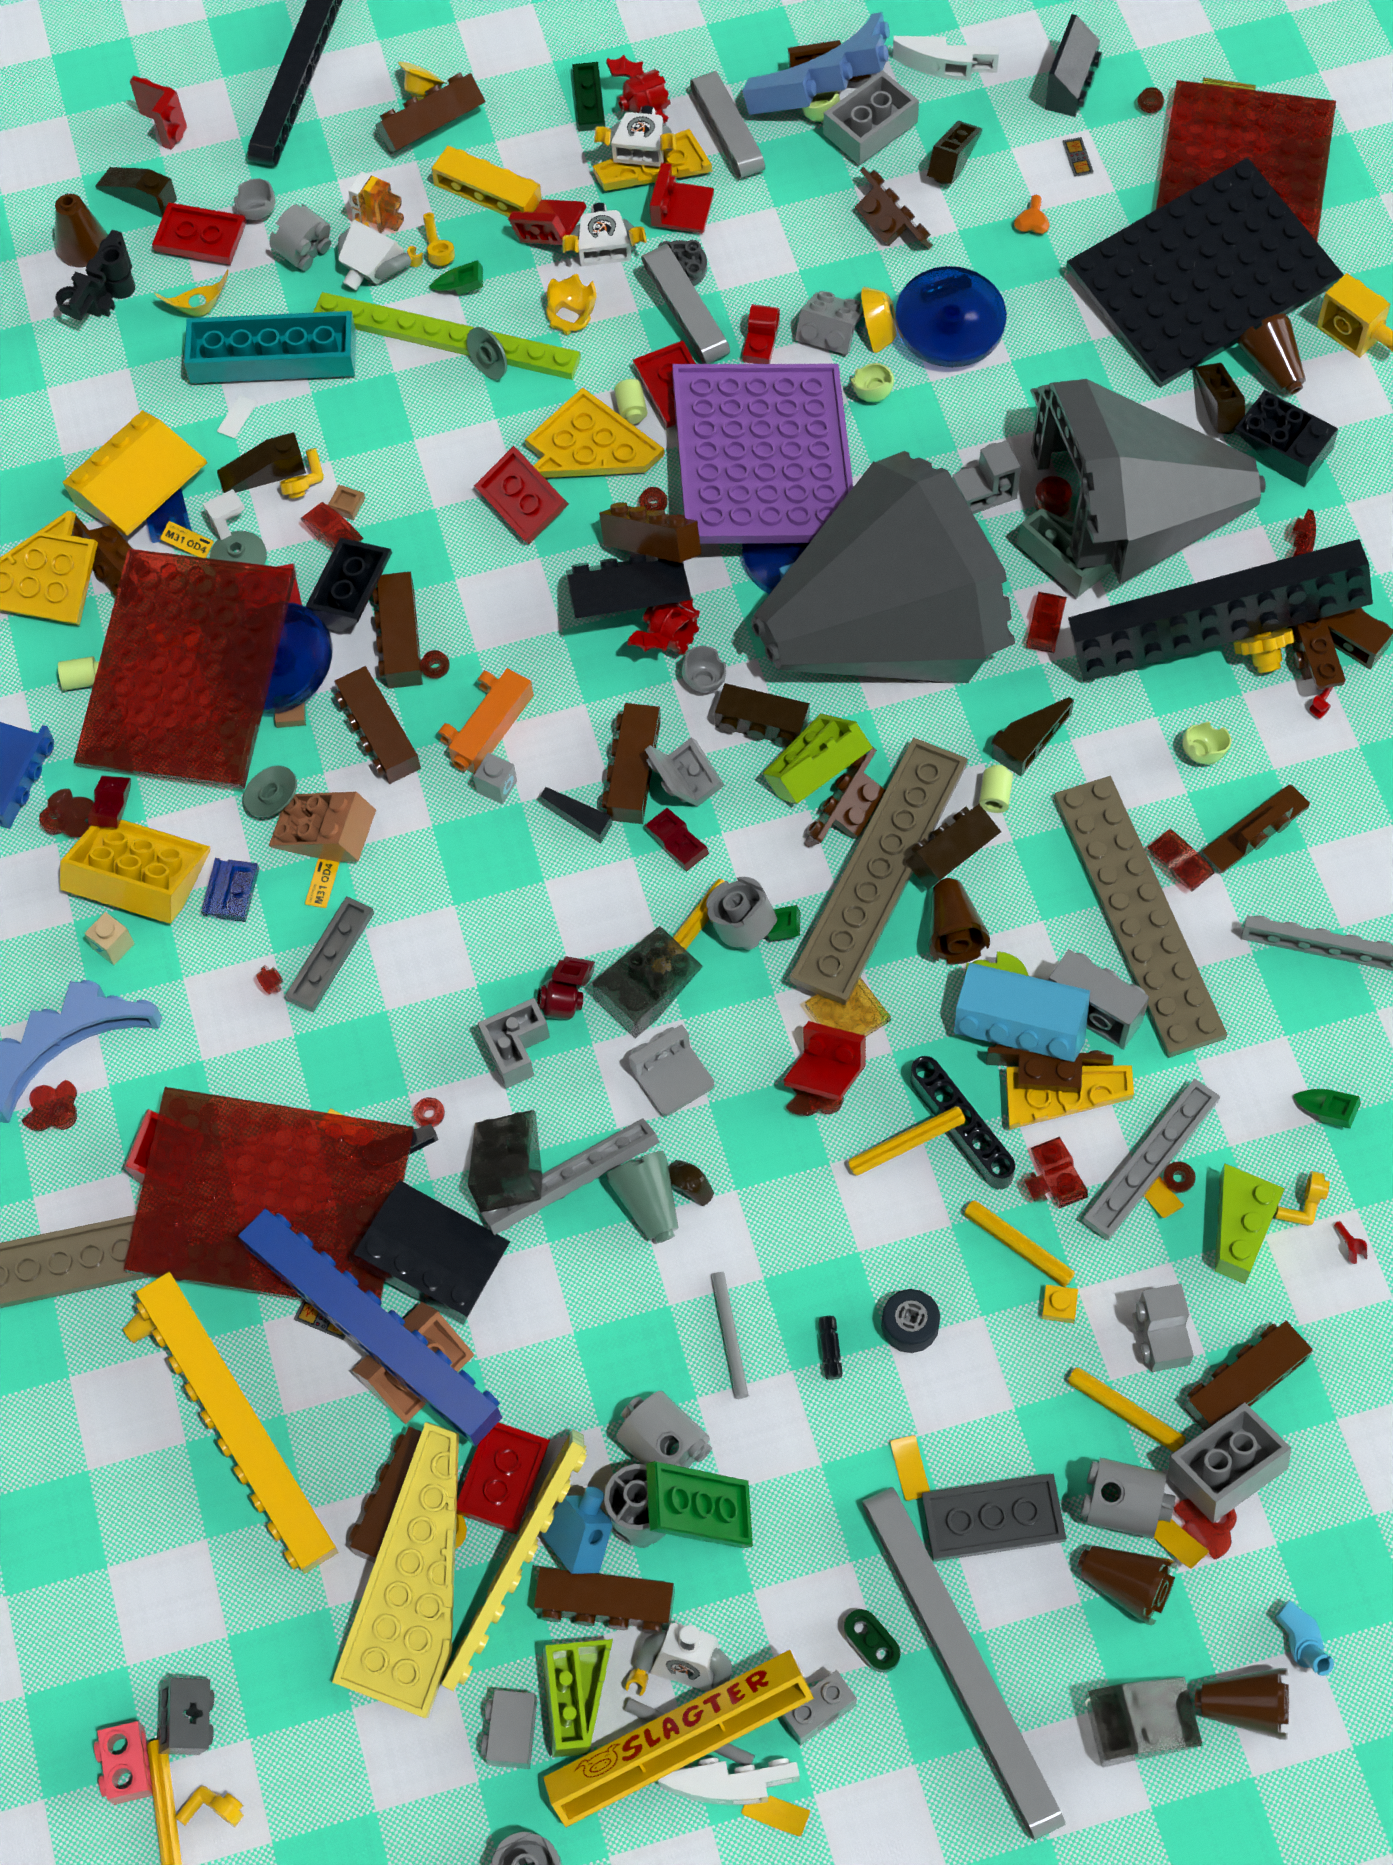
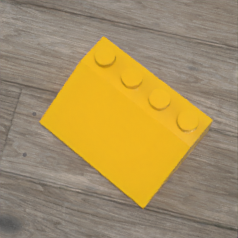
[62,410,207,536]
[60,819,210,924]

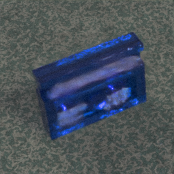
[146,487,192,543]
[201,858,259,922]

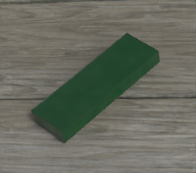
[572,62,605,132]

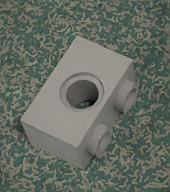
[781,1670,857,1746]

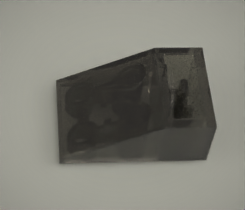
[592,926,702,1038]
[468,1110,543,1213]
[1084,1677,1203,1767]

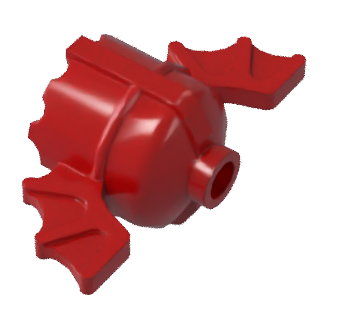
[606,55,671,124]
[627,597,700,655]

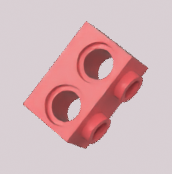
[94,1721,153,1805]

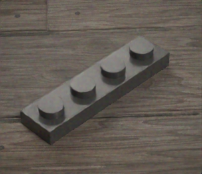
[285,896,374,1012]

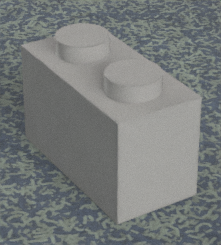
[481,1690,538,1769]

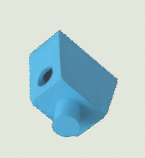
[541,1487,613,1574]

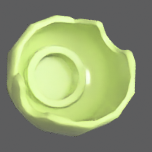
[802,91,841,122]
[851,363,894,402]
[1182,722,1232,765]

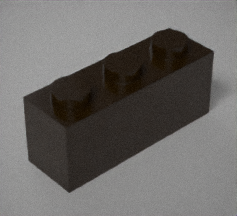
[715,683,810,747]
[905,804,1001,890]

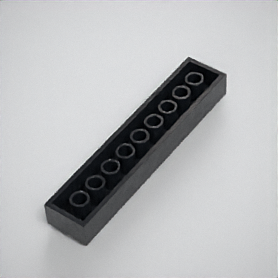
[1068,539,1373,681]

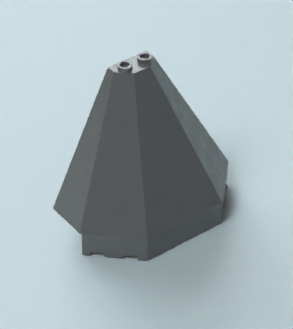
[1030,379,1266,584]
[751,451,1015,683]

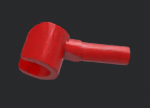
[1309,687,1333,719]
[1334,1221,1367,1264]

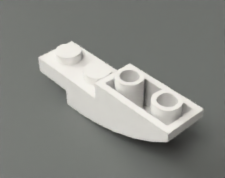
[893,36,999,80]
[658,1758,799,1805]

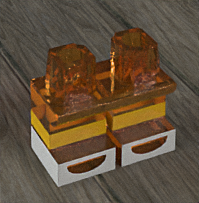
[348,171,404,234]

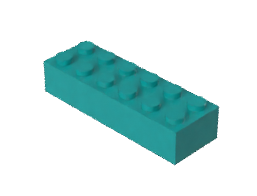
[184,311,356,383]

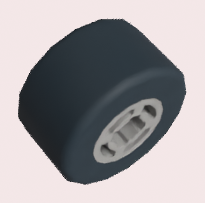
[881,1289,941,1353]

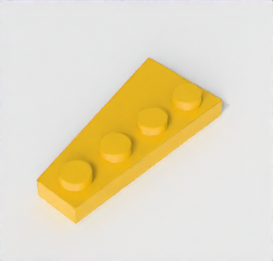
[593,128,712,191]

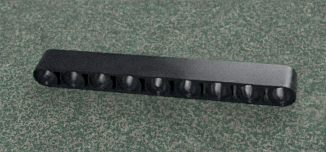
[247,0,343,167]

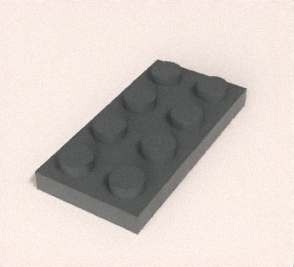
[922,1473,1067,1562]

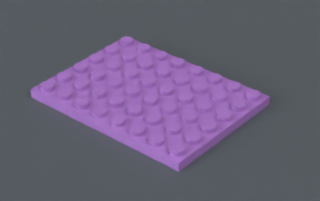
[672,364,853,544]

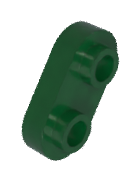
[844,1609,900,1673]

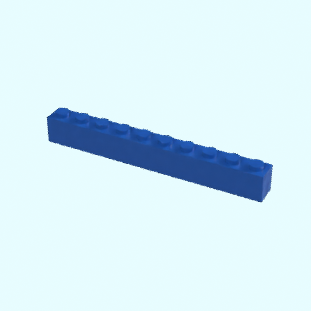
[238,1208,503,1447]

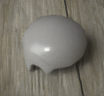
[234,178,276,220]
[682,645,726,693]

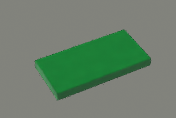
[646,1461,753,1549]

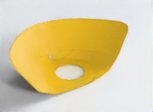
[154,269,228,317]
[861,286,897,353]

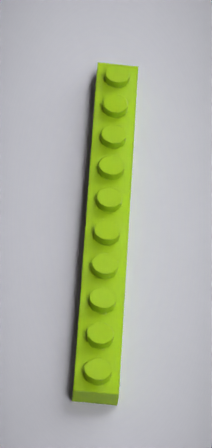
[313,292,581,380]

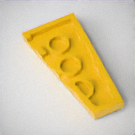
[1006,1065,1134,1130]

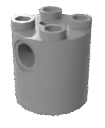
[616,1391,712,1468]
[1080,1457,1175,1539]
[604,1464,666,1548]

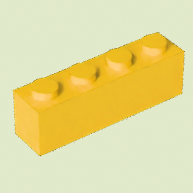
[431,146,542,217]

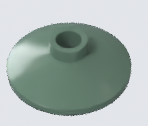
[467,327,507,380]
[210,531,267,581]
[243,766,297,817]

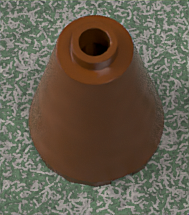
[55,194,108,268]
[1238,313,1306,396]
[929,878,990,965]
[1078,1545,1177,1626]
[1195,1668,1289,1740]

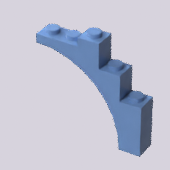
[742,12,890,115]
[0,980,162,1123]

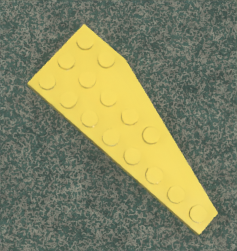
[332,1422,459,1719]
[441,1429,587,1691]

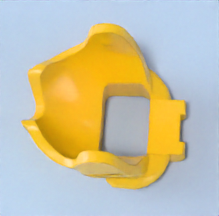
[546,274,597,335]

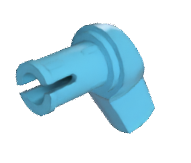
[1275,1600,1334,1676]

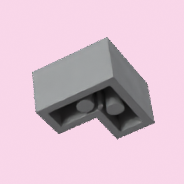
[952,440,1021,514]
[478,998,550,1088]
[1132,1283,1194,1372]

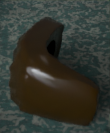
[668,1160,714,1206]

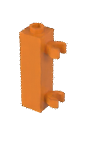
[438,668,534,774]

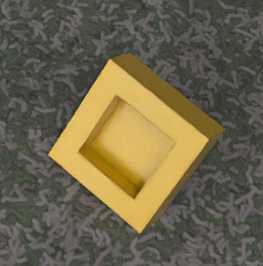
[1042,1284,1078,1323]

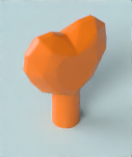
[1014,195,1050,234]

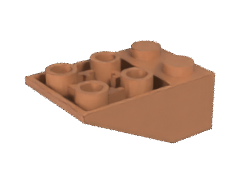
[269,791,376,862]

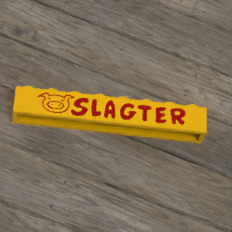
[543,1650,814,1828]

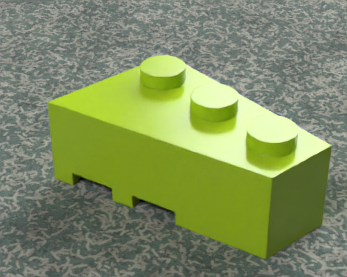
[762,713,873,804]
[1215,1163,1285,1284]
[542,1639,613,1758]

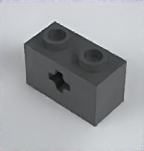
[158,1678,214,1755]

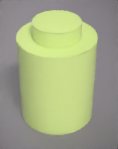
[614,379,648,424]
[58,656,104,690]
[979,765,1013,813]

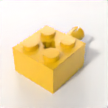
[1316,273,1393,358]

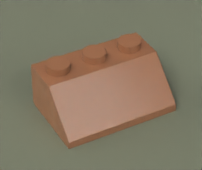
[352,1302,475,1424]

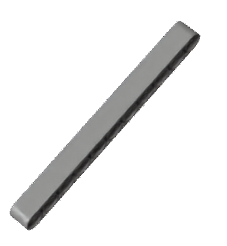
[862,1487,1065,1841]

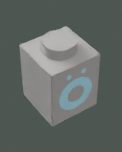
[474,753,517,804]

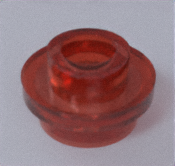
[1137,87,1164,113]
[639,487,668,511]
[420,650,450,679]
[256,965,284,995]
[413,1097,445,1127]
[1163,1162,1196,1193]
[1024,1171,1051,1202]

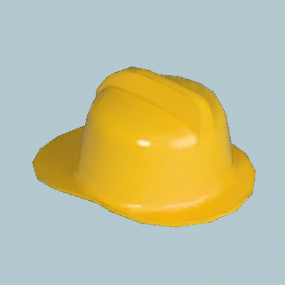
[398,61,447,101]

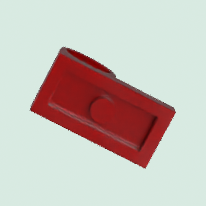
[743,304,780,364]

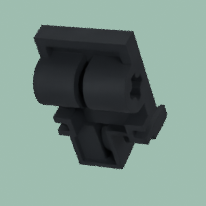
[55,229,135,321]

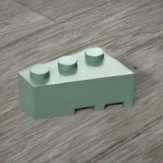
[1017,508,1113,598]

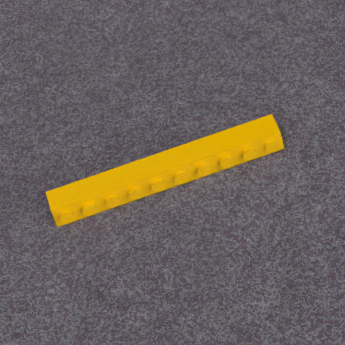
[135,1272,339,1574]

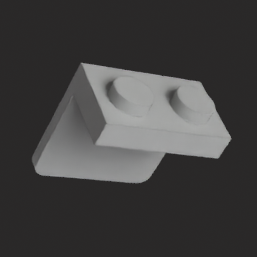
[795,291,864,355]
[645,738,725,807]
[629,1024,714,1116]

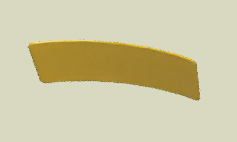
[1144,1176,1184,1218]
[890,1435,930,1501]
[1153,1518,1209,1569]
[741,1795,810,1837]

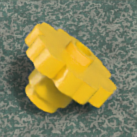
[1233,628,1294,673]

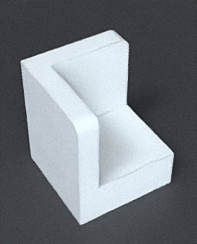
[203,489,245,540]

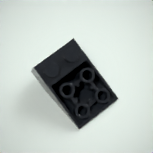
[1234,390,1338,487]

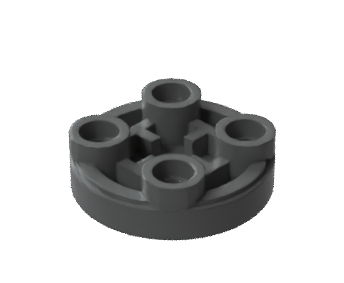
[658,240,707,286]

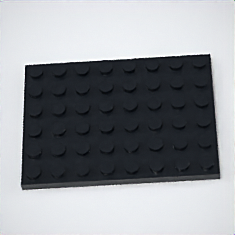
[1066,157,1344,388]

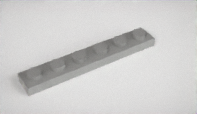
[1241,915,1393,971]
[1083,1078,1220,1241]
[479,1118,660,1235]

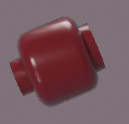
[537,978,583,1020]

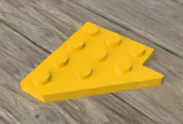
[525,387,665,478]
[0,511,98,626]

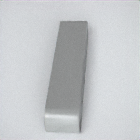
[690,71,765,179]
[641,244,730,364]

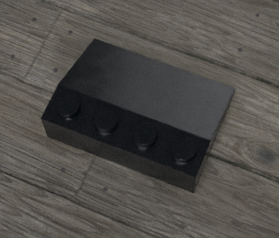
[566,554,692,618]
[351,1180,510,1325]

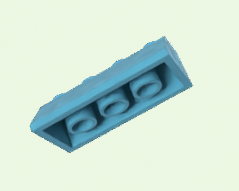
[954,963,1090,1062]

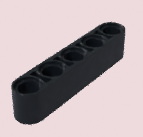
[910,1056,1015,1190]

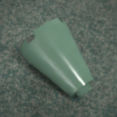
[606,1151,679,1244]

